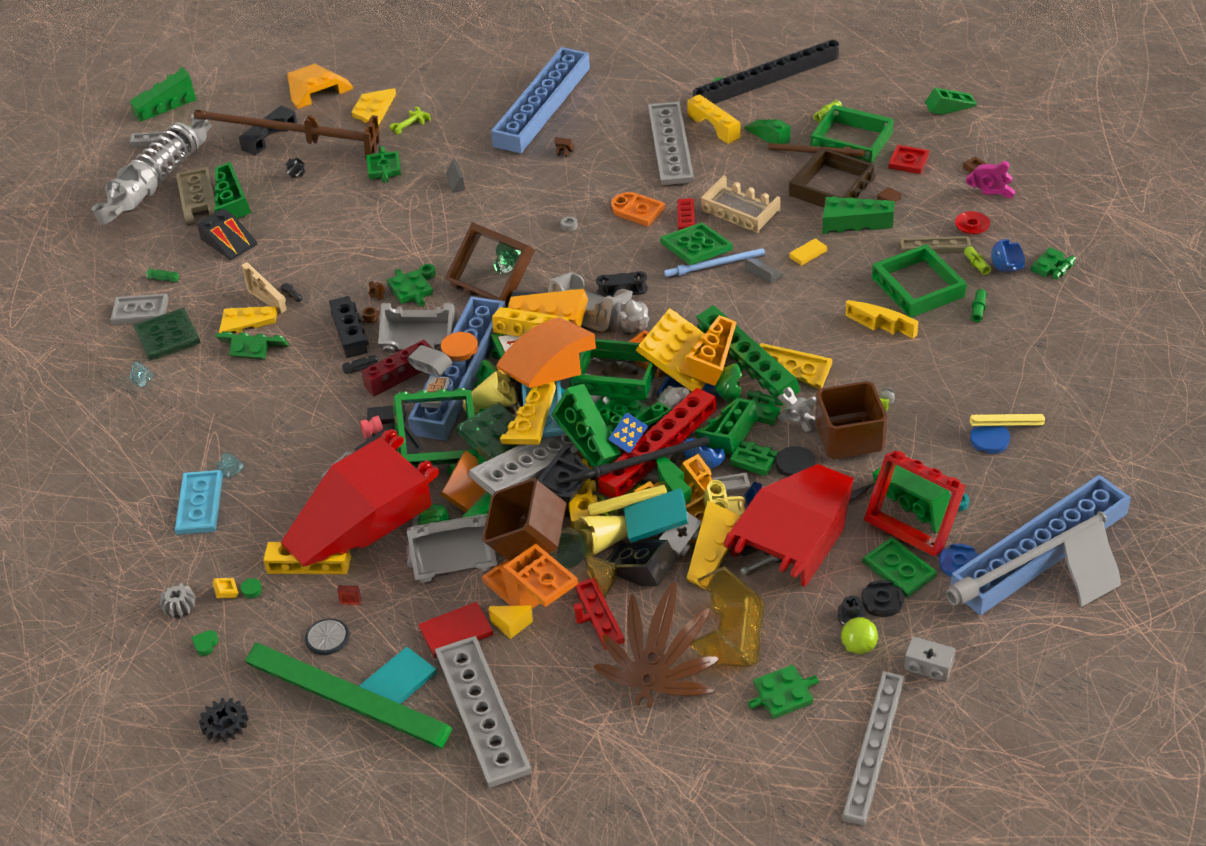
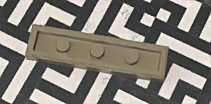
[899,236,971,253]

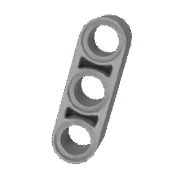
[407,345,452,377]

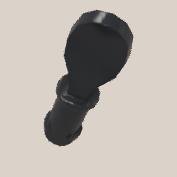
[280,283,302,302]

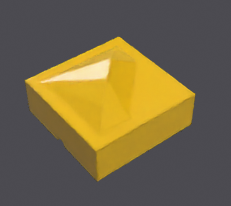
[212,578,238,598]

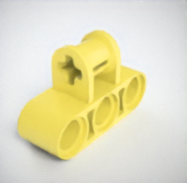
[703,480,745,516]

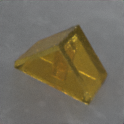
[586,556,617,599]

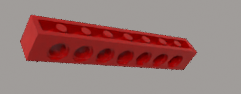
[597,388,716,498]

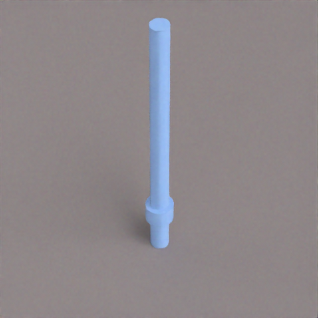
[664,248,765,277]

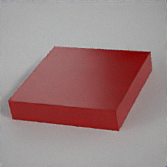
[888,144,930,174]

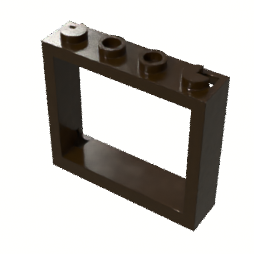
[789,147,876,207]

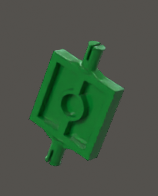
[366,146,401,183]
[387,268,433,307]
[747,665,819,719]

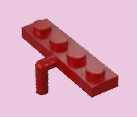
[574,578,625,650]

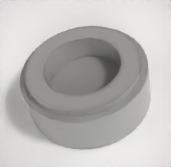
[560,216,578,232]

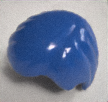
[991,239,1025,272]
[684,438,725,470]

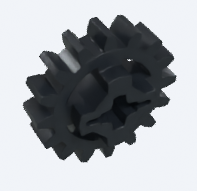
[199,698,249,743]

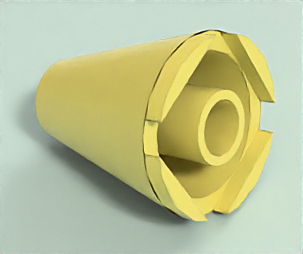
[463,370,517,414]
[574,516,628,557]

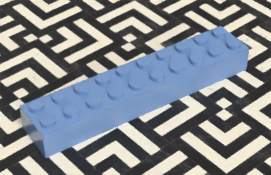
[491,47,590,153]
[408,296,506,441]
[950,474,1131,616]

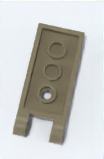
[176,167,215,225]

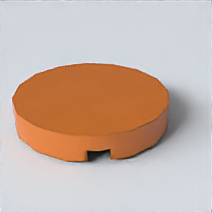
[441,332,478,361]

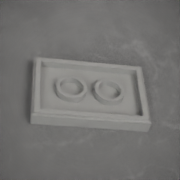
[110,294,169,325]

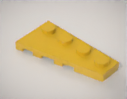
[760,343,832,390]
[500,382,556,445]
[687,501,741,590]

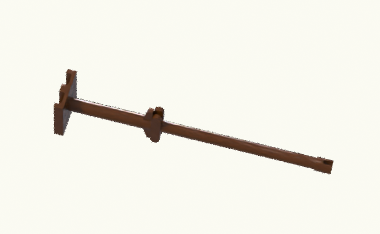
[194,109,380,160]

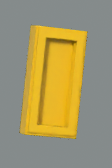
[789,238,827,266]

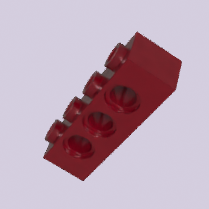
[361,339,433,397]

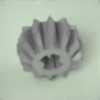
[159,583,196,619]

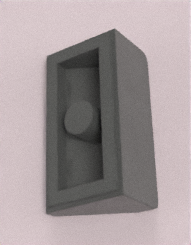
[446,159,465,193]
[745,258,783,283]

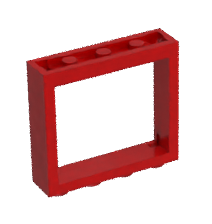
[864,451,966,556]

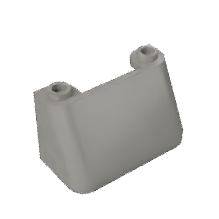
[548,272,632,332]
[378,303,457,352]
[407,514,497,582]

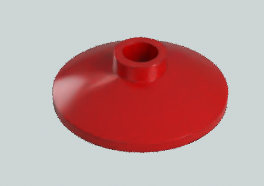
[955,211,990,234]

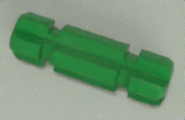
[146,268,179,282]

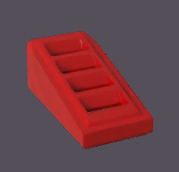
[677,198,695,230]

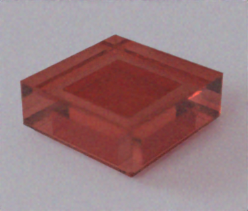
[337,585,362,605]

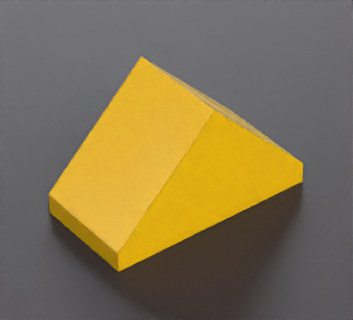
[489,605,533,639]

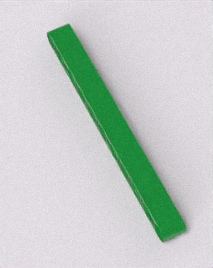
[244,642,453,749]

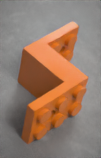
[482,544,578,609]

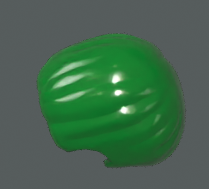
[715,363,744,404]

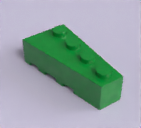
[129,67,196,122]
[214,162,252,218]
[822,197,895,234]
[551,384,621,467]
[872,465,950,533]

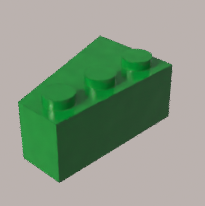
[695,398,758,455]

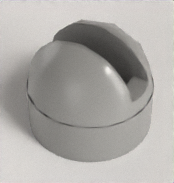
[879,387,895,404]

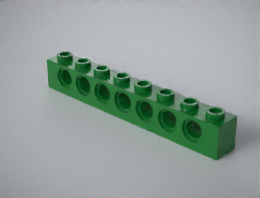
[696,305,800,403]

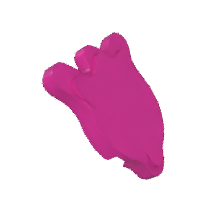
[966,161,1015,198]

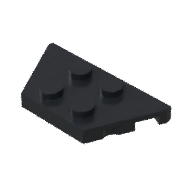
[537,444,589,502]

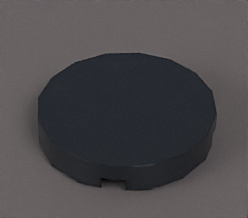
[776,446,815,477]
[861,580,904,617]

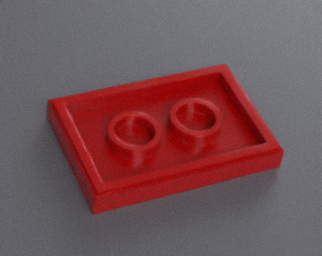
[418,601,494,658]

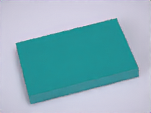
[624,488,689,543]
[359,647,437,704]

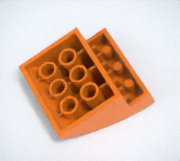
[496,317,596,388]

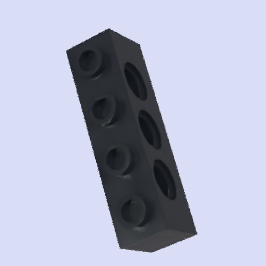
[329,296,369,359]

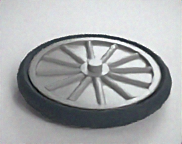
[305,618,349,655]

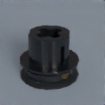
[837,596,866,626]

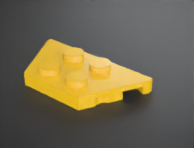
[352,88,396,124]

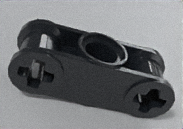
[596,271,648,297]

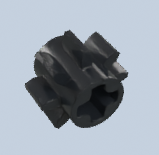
[285,158,306,178]

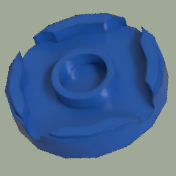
[970,426,1010,454]
[939,544,980,577]

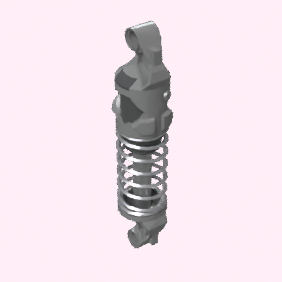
[92,114,212,225]

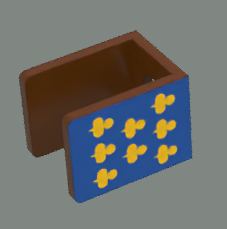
[608,412,648,456]

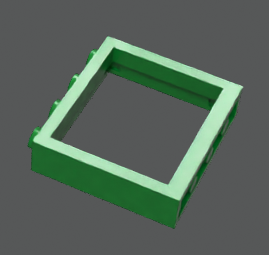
[811,104,894,163]
[871,244,967,318]
[570,339,658,400]
[392,388,478,466]

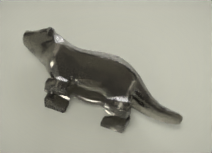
[590,357,638,377]

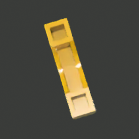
[687,94,740,144]

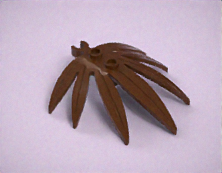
[594,582,719,708]

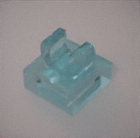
[129,362,154,387]
[216,452,244,478]

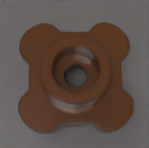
[368,281,385,300]
[360,307,380,323]

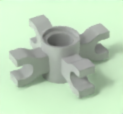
[778,387,816,432]

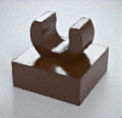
[554,137,574,157]

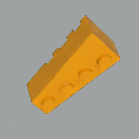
[508,289,588,327]
[680,315,737,386]

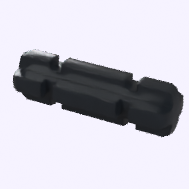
[342,355,378,374]

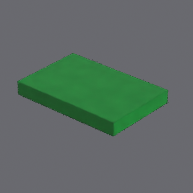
[862,537,937,598]

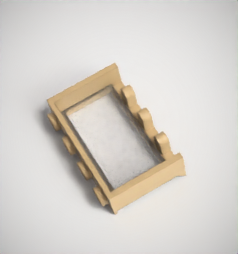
[701,175,781,233]

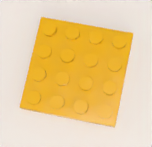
[635,308,706,392]

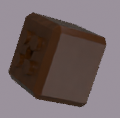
[815,381,887,459]
[482,478,566,561]

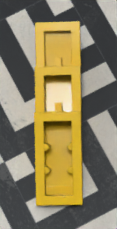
[845,300,919,339]

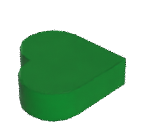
[191,630,219,656]

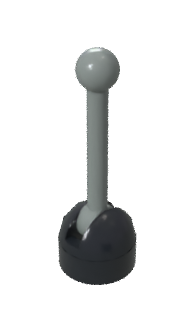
[741,555,783,575]

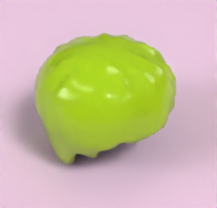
[841,617,878,655]

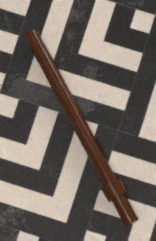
[768,143,864,157]

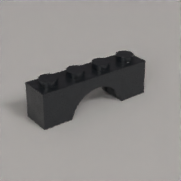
[239,106,298,156]

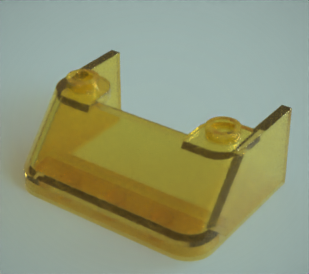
[689,566,764,667]

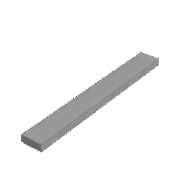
[842,671,905,826]

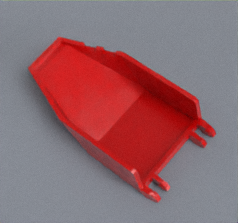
[281,429,439,567]
[723,464,854,587]

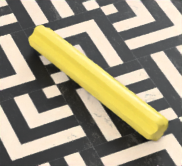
[970,414,1045,426]
[588,485,667,516]

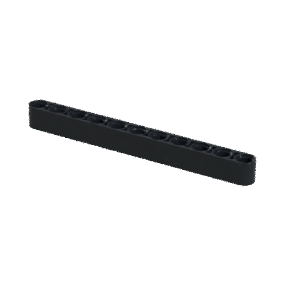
[693,40,839,104]

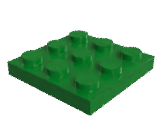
[660,222,733,265]

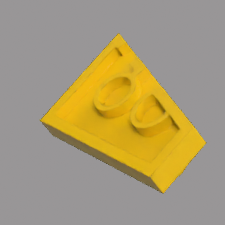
[219,306,278,334]

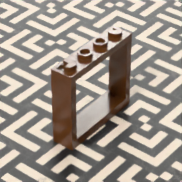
[445,222,535,308]

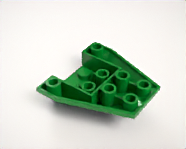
[595,396,672,434]

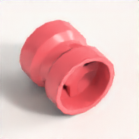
[360,416,383,439]

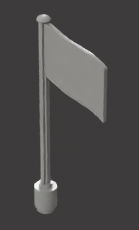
[946,511,1121,607]

